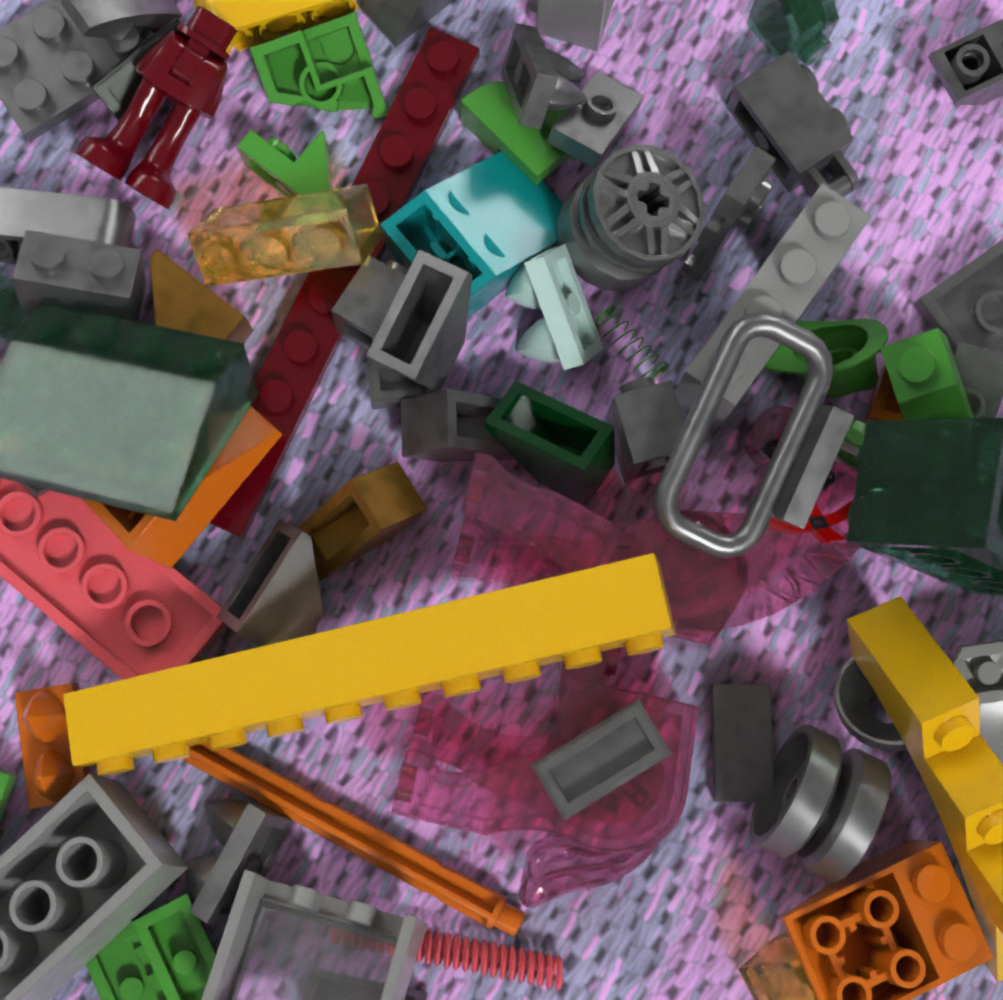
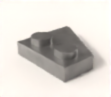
[680,146,776,282]

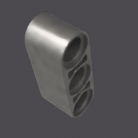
[0,187,136,264]

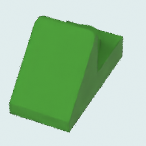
[237,130,336,231]

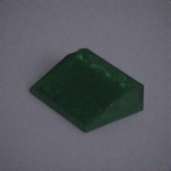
[0,302,258,521]

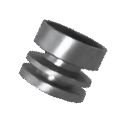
[556,144,705,291]

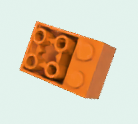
[66,371,283,569]
[781,840,994,1000]

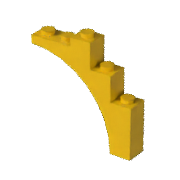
[847,596,1003,982]

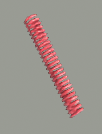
[332,925,563,992]

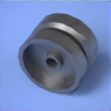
[749,724,891,883]

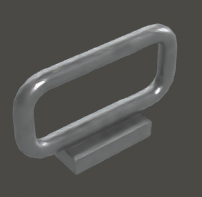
[653,312,854,559]

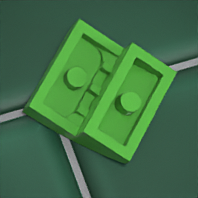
[86,893,216,1000]

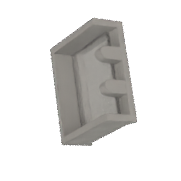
[201,869,427,1000]

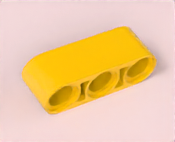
[193,0,358,54]

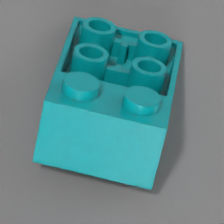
[380,151,563,318]

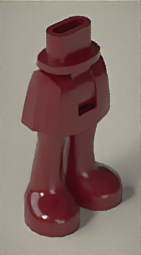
[74,6,237,210]

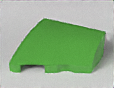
[250,12,388,119]
[460,81,576,186]

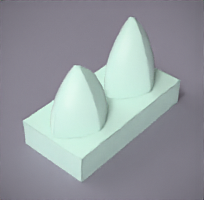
[506,244,604,370]

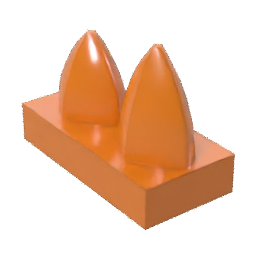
[15,683,89,809]

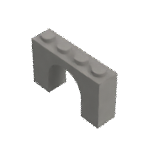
[675,183,872,433]

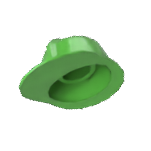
[763,318,888,398]

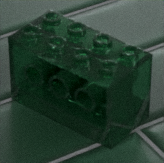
[846,418,1003,596]

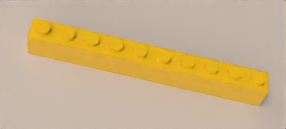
[63,553,676,776]

